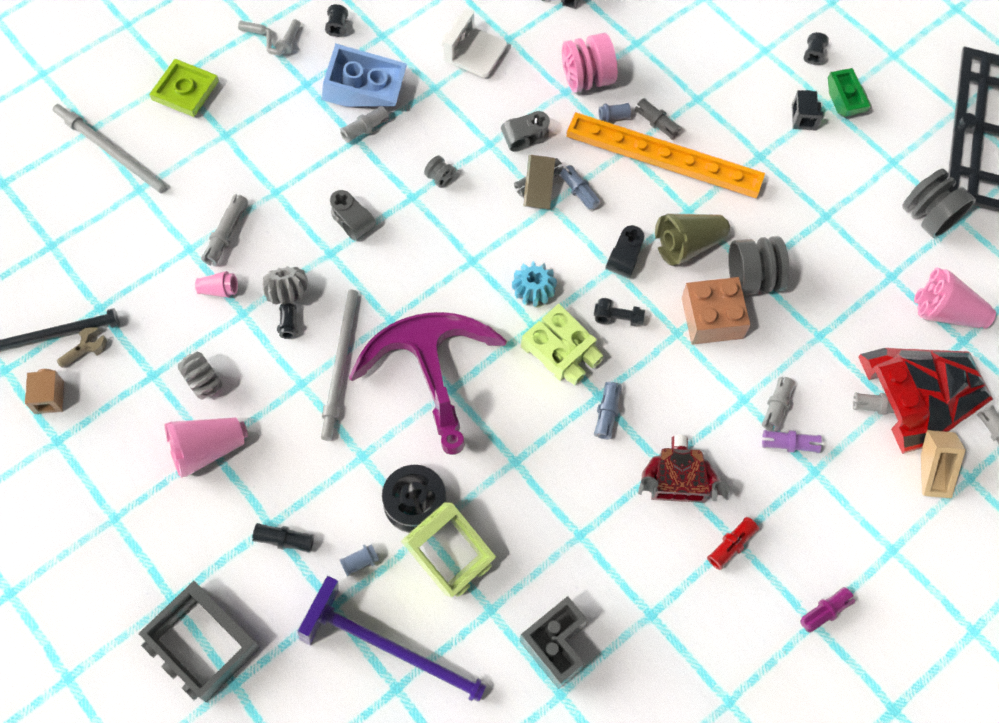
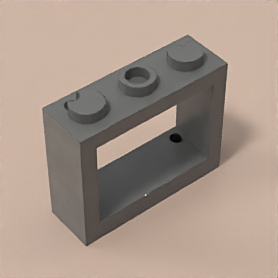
[138,581,260,702]

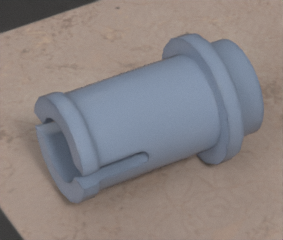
[598,103,631,123]
[339,544,379,577]

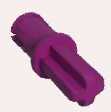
[800,587,855,632]

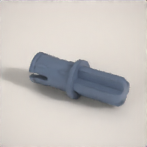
[560,165,600,210]

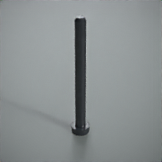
[0,308,120,351]

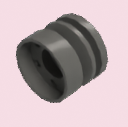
[902,168,976,238]
[728,236,789,295]

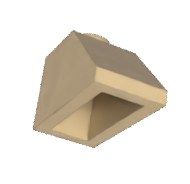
[921,430,966,498]

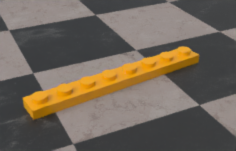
[566,112,765,199]

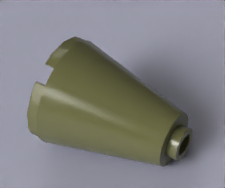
[655,213,730,266]

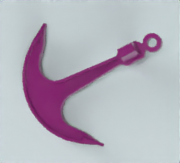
[349,312,507,455]

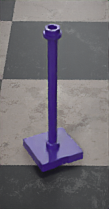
[297,575,486,702]

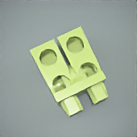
[521,304,603,385]

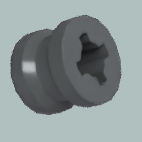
[424,155,456,188]

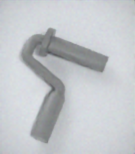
[238,19,301,55]

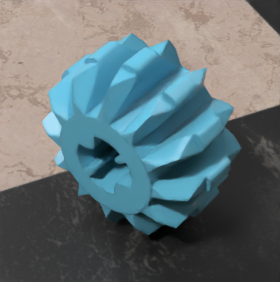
[512,260,557,307]

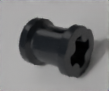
[325,4,349,37]
[803,32,829,65]

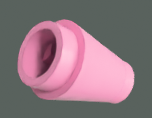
[195,271,238,298]

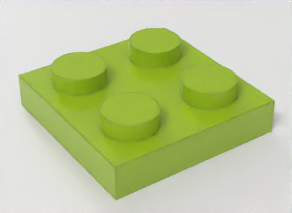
[149,59,219,117]

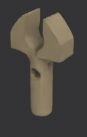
[57,328,107,368]

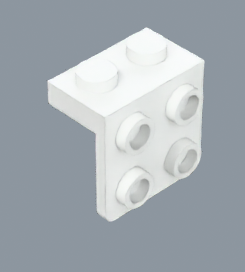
[441,8,507,77]

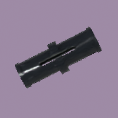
[252,523,314,553]

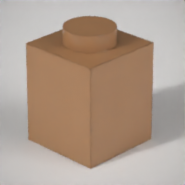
[25,369,65,414]

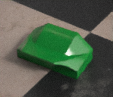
[827,68,872,117]

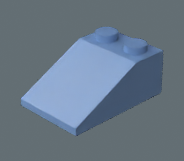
[322,43,407,107]

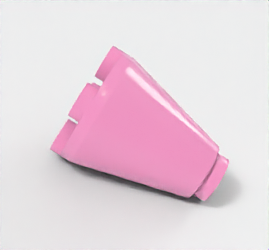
[914,267,996,329]

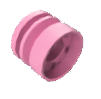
[562,33,618,93]

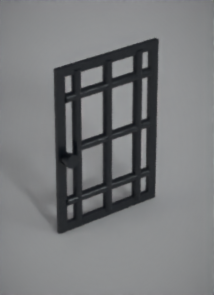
[948,46,999,211]

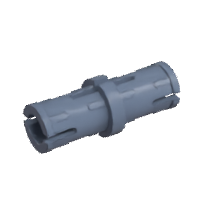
[594,382,622,440]

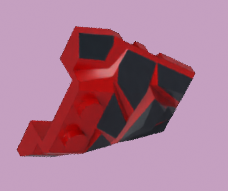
[858,348,993,454]

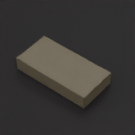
[523,155,555,209]

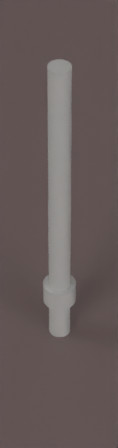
[52,104,166,193]
[320,290,358,441]

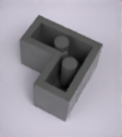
[520,596,588,689]

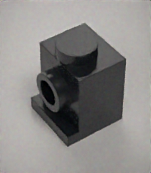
[791,90,824,131]

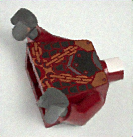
[638,435,730,503]

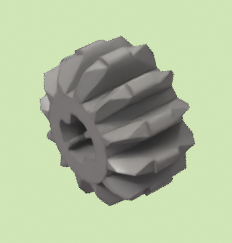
[263,266,309,305]
[178,351,222,400]

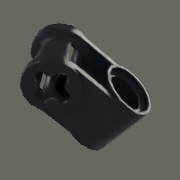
[605,225,644,279]

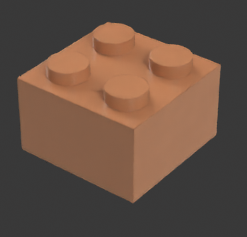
[681,277,750,345]

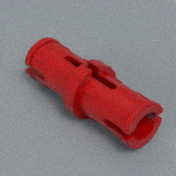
[707,517,759,570]

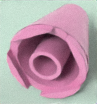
[164,417,248,478]

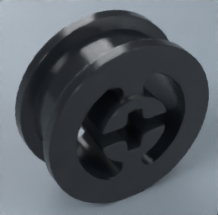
[382,464,446,533]

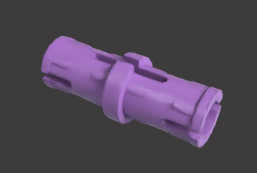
[762,430,822,453]

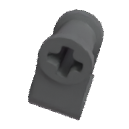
[500,111,550,152]
[330,190,376,241]

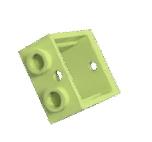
[401,502,496,597]

